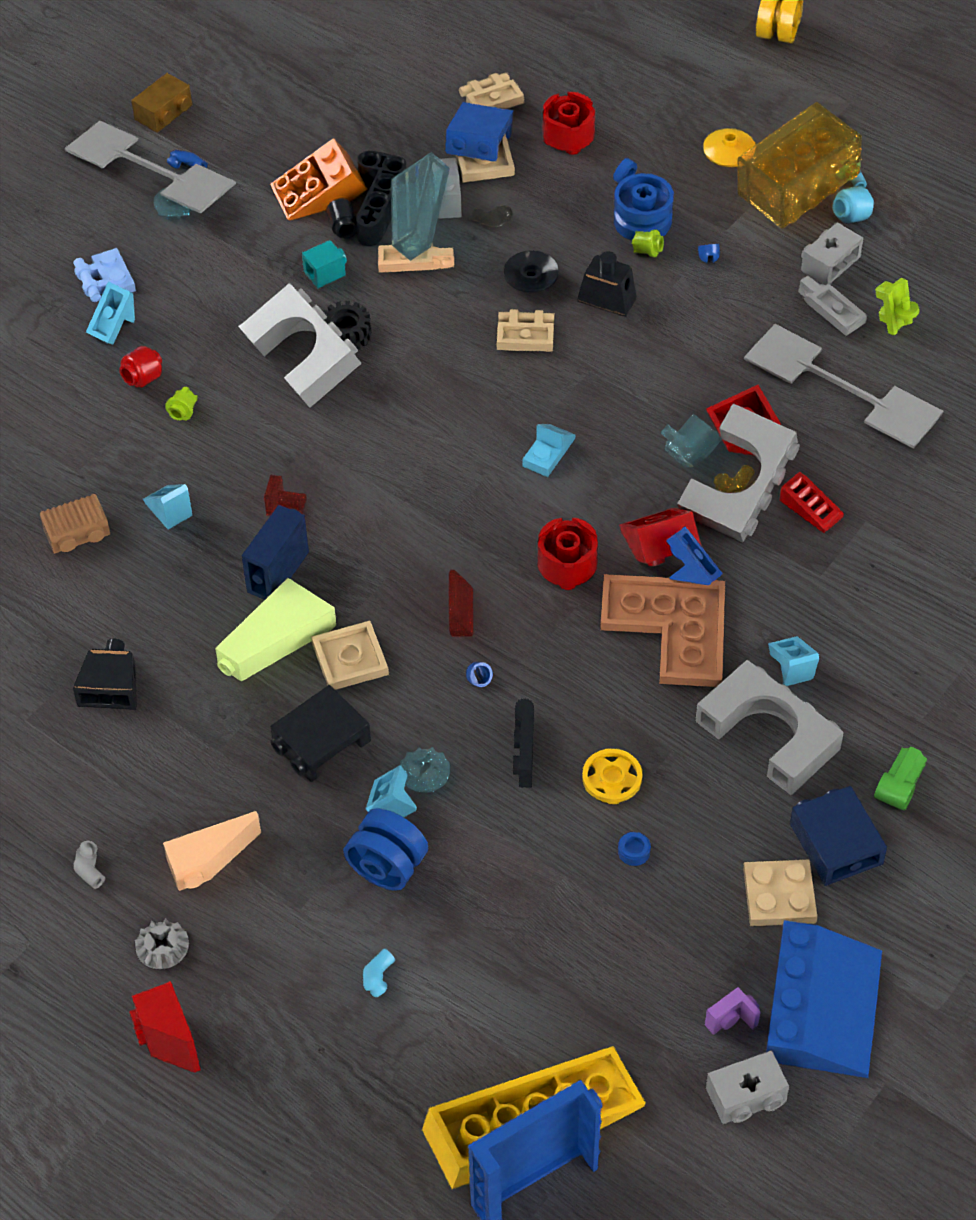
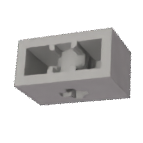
[801,222,863,285]
[706,1050,789,1124]

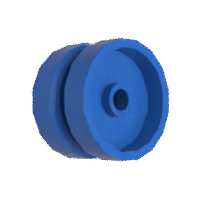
[613,173,674,240]
[343,808,428,891]

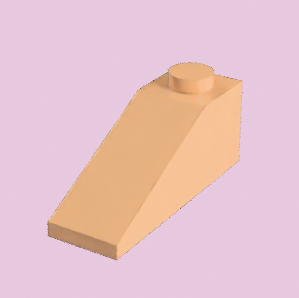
[163,811,261,891]

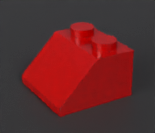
[706,384,781,456]
[619,508,701,566]
[129,982,201,1073]

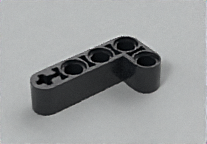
[356,150,407,246]

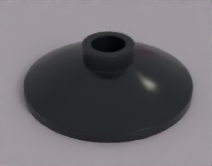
[504,251,559,293]

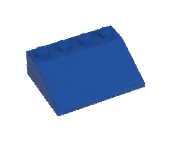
[766,920,882,1078]

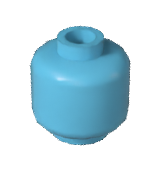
[833,186,874,223]

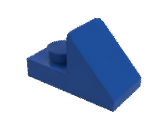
[666,526,723,585]

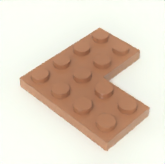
[601,574,725,687]

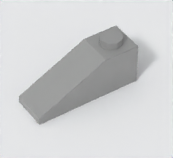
[430,158,462,219]

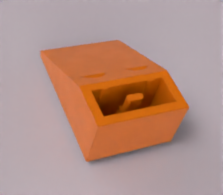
[270,138,367,221]

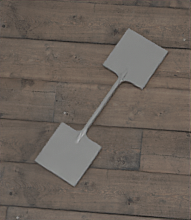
[64,121,236,213]
[744,324,944,449]

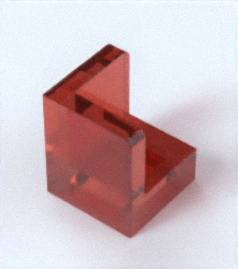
[264,475,307,516]

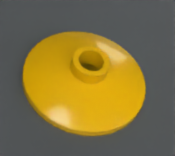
[703,129,756,167]

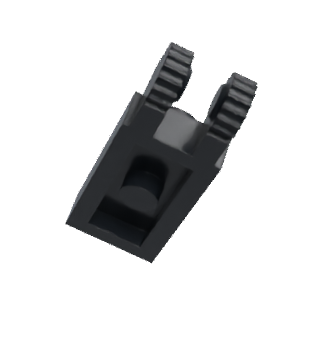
[513,698,534,788]

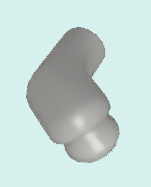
[73,841,105,889]

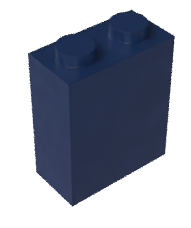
[242,505,309,600]
[790,786,887,886]

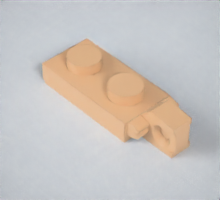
[378,243,454,273]

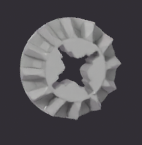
[135,918,189,969]

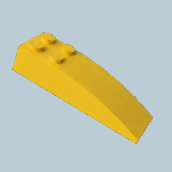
[422,1046,645,1189]

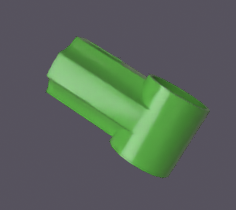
[874,746,927,811]

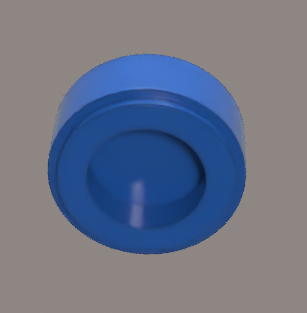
[613,158,637,184]
[618,832,651,866]

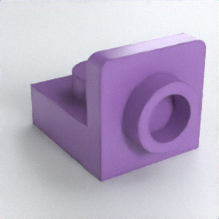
[705,987,761,1035]

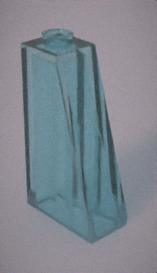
[391,152,449,261]

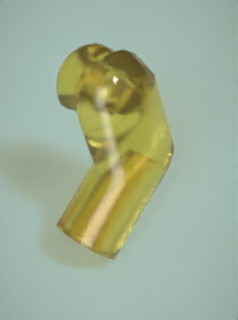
[714,465,755,493]

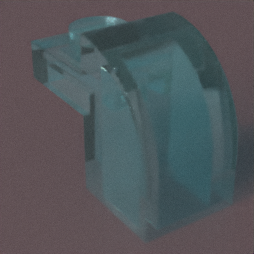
[660,414,722,468]

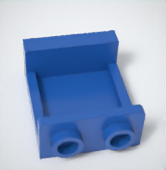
[445,102,513,162]

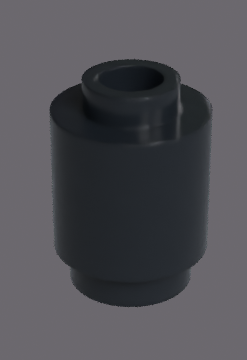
[326,198,357,239]

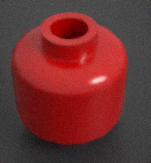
[119,346,162,388]

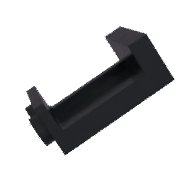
[270,684,371,782]

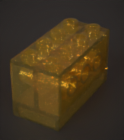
[737,102,862,229]

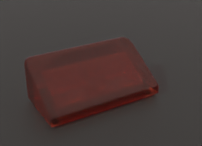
[449,570,473,637]

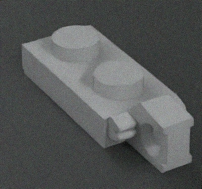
[798,276,867,336]

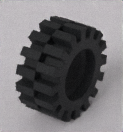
[323,301,372,350]

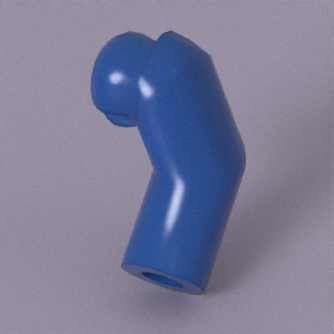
[167,150,207,169]

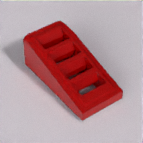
[780,472,844,533]

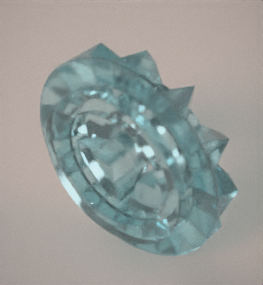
[154,187,192,220]
[400,746,450,793]

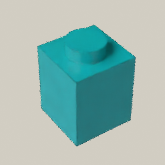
[302,240,347,288]

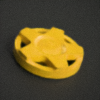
[582,749,642,804]

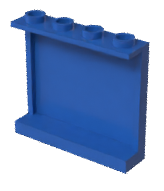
[468,1080,603,1220]

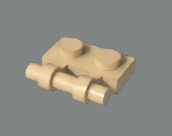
[459,72,524,109]
[497,309,554,352]

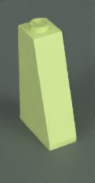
[215,578,336,682]

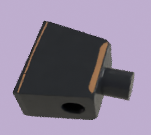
[577,251,636,317]
[73,638,137,710]

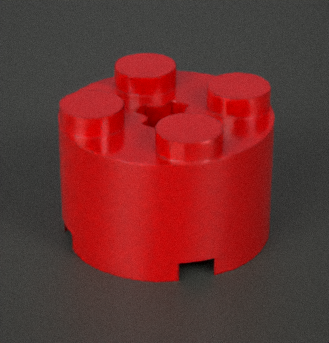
[543,92,595,155]
[538,518,598,590]

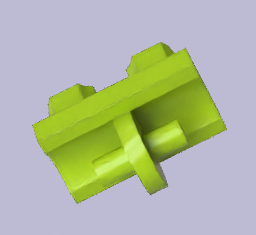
[875,278,920,335]

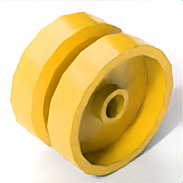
[756,0,803,44]

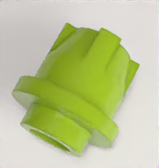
[632,230,664,257]
[165,386,198,421]

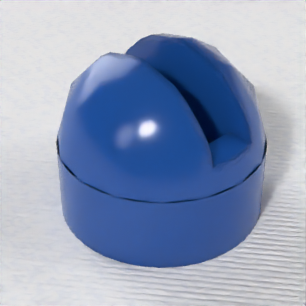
[698,244,720,264]
[465,662,493,687]

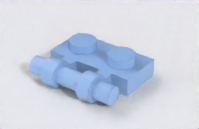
[73,248,136,302]

